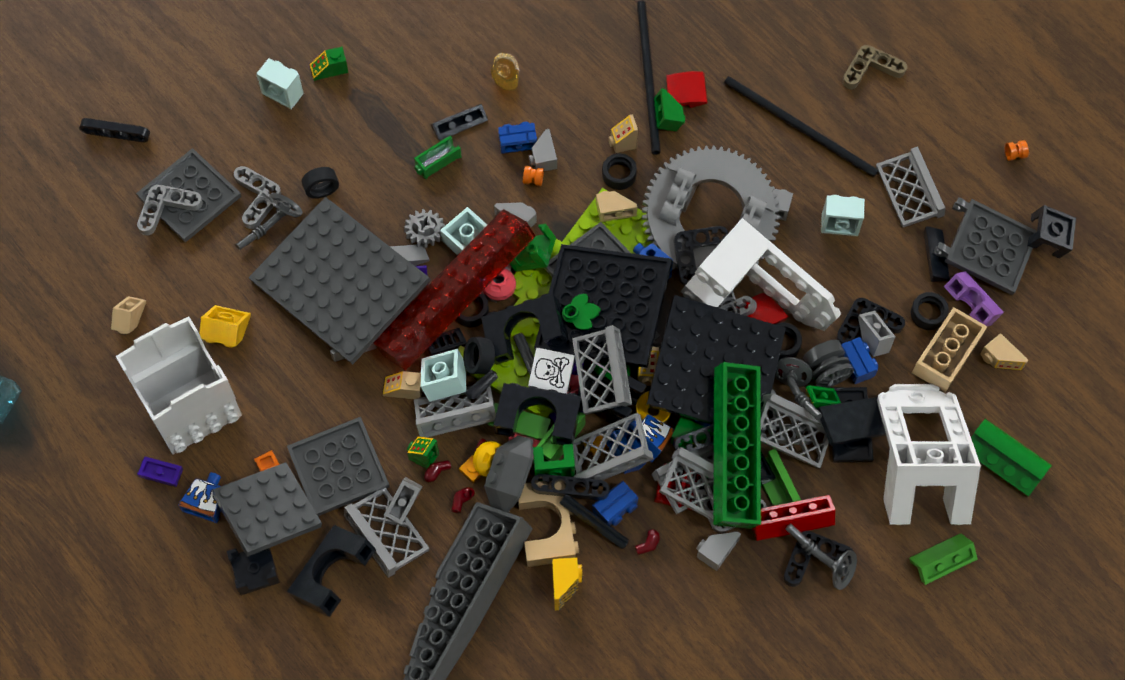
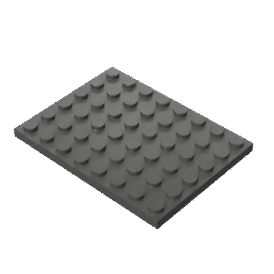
[249,197,431,365]

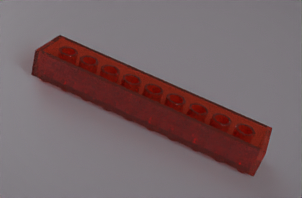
[373,209,536,371]

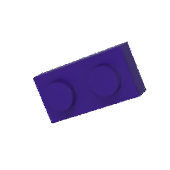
[137,457,183,487]

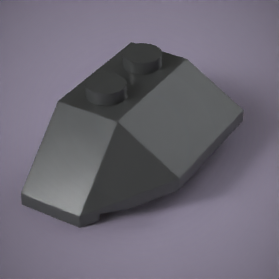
[484,435,533,513]

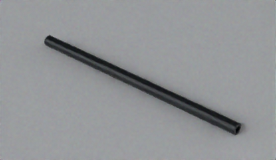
[637,0,661,155]
[724,76,879,178]

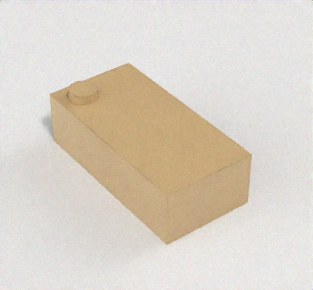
[912,307,987,393]

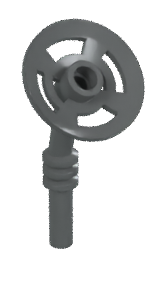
[235,193,303,250]
[775,357,822,420]
[785,523,857,590]

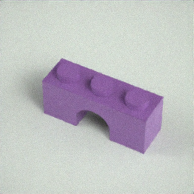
[944,271,1004,327]

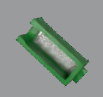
[414,136,462,180]

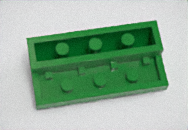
[971,418,1052,497]

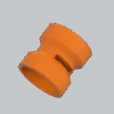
[1005,140,1029,161]
[523,166,544,186]

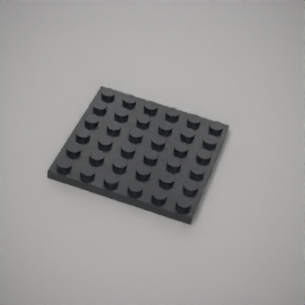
[534,244,673,368]
[646,295,786,435]

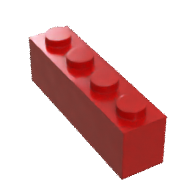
[753,495,835,541]

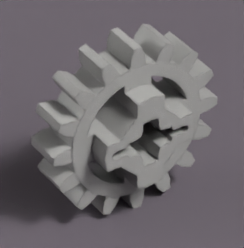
[404,209,445,248]

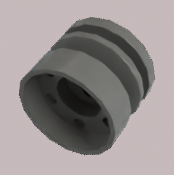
[803,340,854,388]

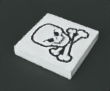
[528,348,575,394]

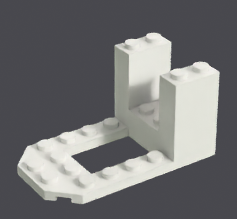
[681,218,841,331]
[877,384,981,525]

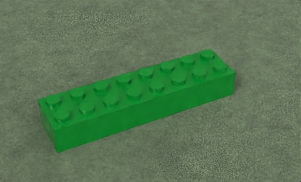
[713,362,761,528]

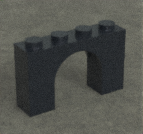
[481,293,568,365]
[493,383,582,445]
[287,525,377,617]

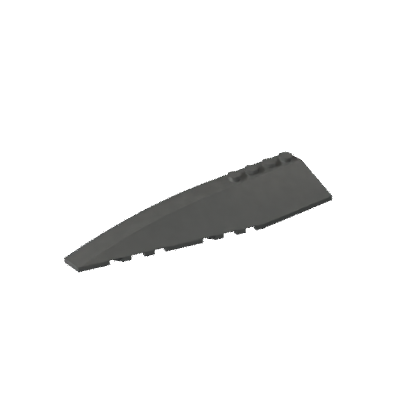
[404,502,533,680]

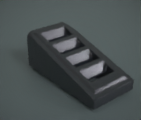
[424,328,467,356]

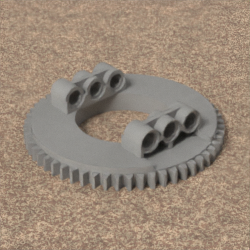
[642,146,780,278]

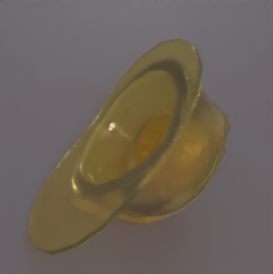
[491,52,519,91]

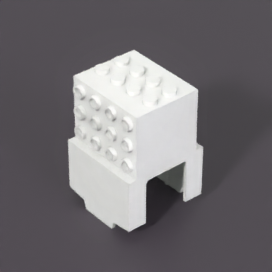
[116,317,242,454]

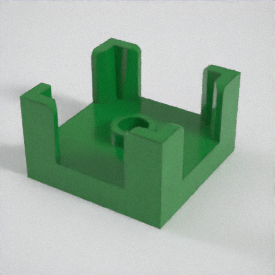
[505,223,556,272]
[533,444,575,481]

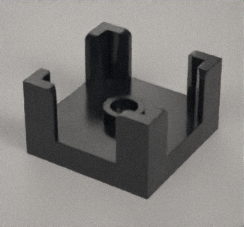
[1027,205,1076,258]
[606,375,647,427]
[226,548,280,595]

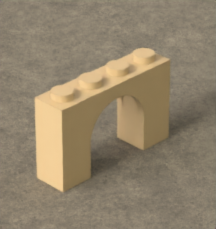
[518,481,579,567]

